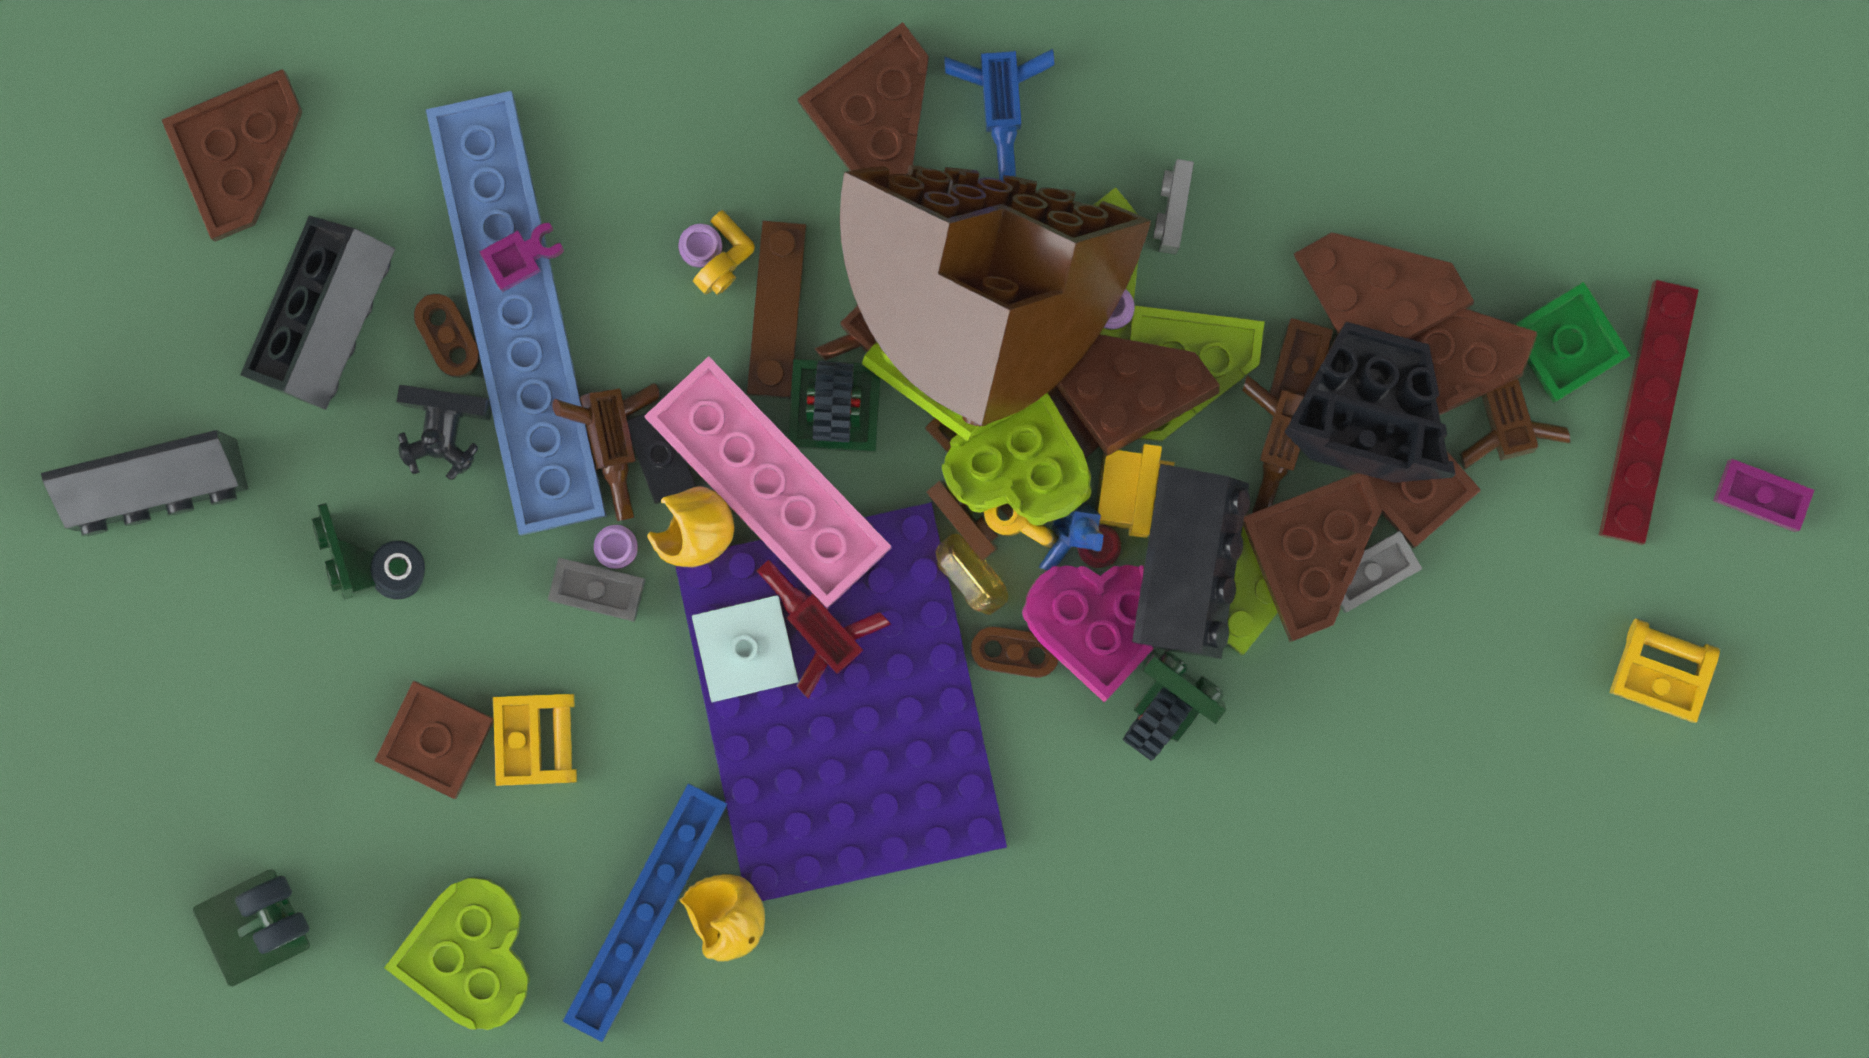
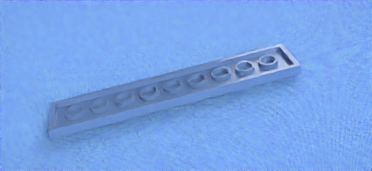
[426,91,607,536]

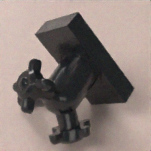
[396,384,492,480]

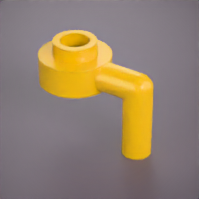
[693,210,755,295]
[984,503,1059,548]

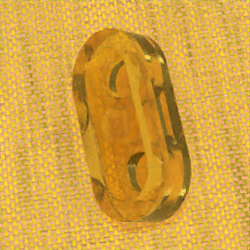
[936,534,1008,615]

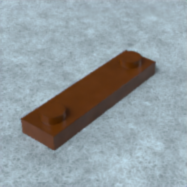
[747,221,807,399]

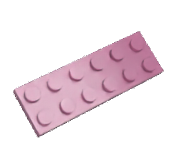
[644,356,892,609]

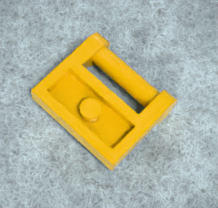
[1609,618,1720,723]
[493,694,577,786]

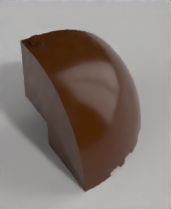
[840,165,1151,426]

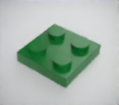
[1514,282,1631,403]

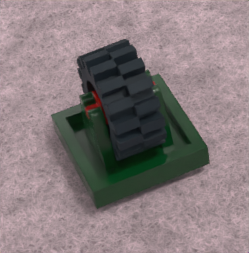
[788,359,881,453]
[1122,650,1226,761]

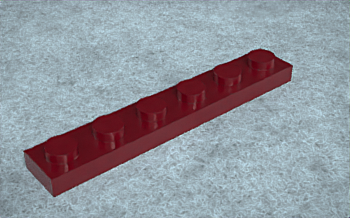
[1598,280,1699,545]

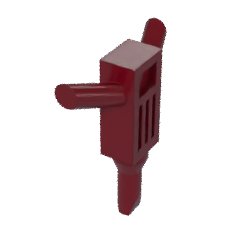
[757,559,891,699]

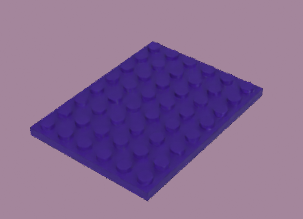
[675,502,1007,901]

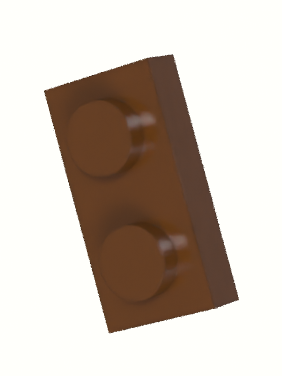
[1269,318,1333,400]
[926,481,999,560]

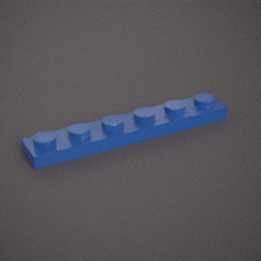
[563,783,727,1042]

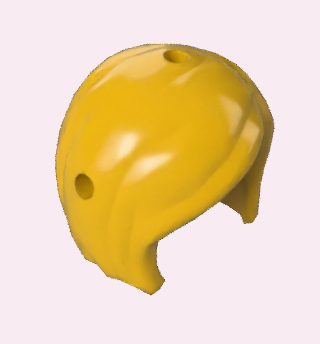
[647,486,734,567]
[680,874,765,961]

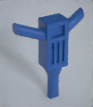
[944,49,1054,180]
[1038,502,1104,570]

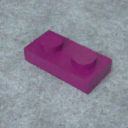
[1713,459,1815,532]

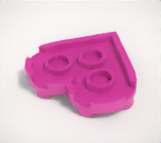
[1022,565,1154,702]

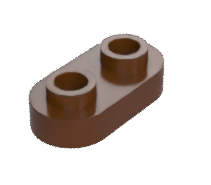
[414,294,480,378]
[971,627,1058,678]

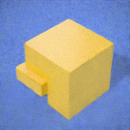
[1095,444,1175,538]

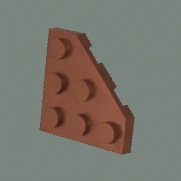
[798,22,929,174]
[162,69,303,242]
[1293,232,1474,339]
[1411,309,1537,415]
[1056,334,1220,456]
[1243,473,1382,642]

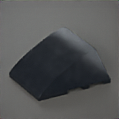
[1284,321,1456,483]

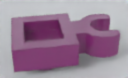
[479,223,564,292]

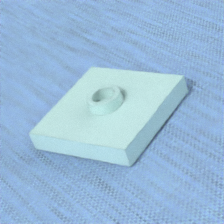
[692,595,799,702]

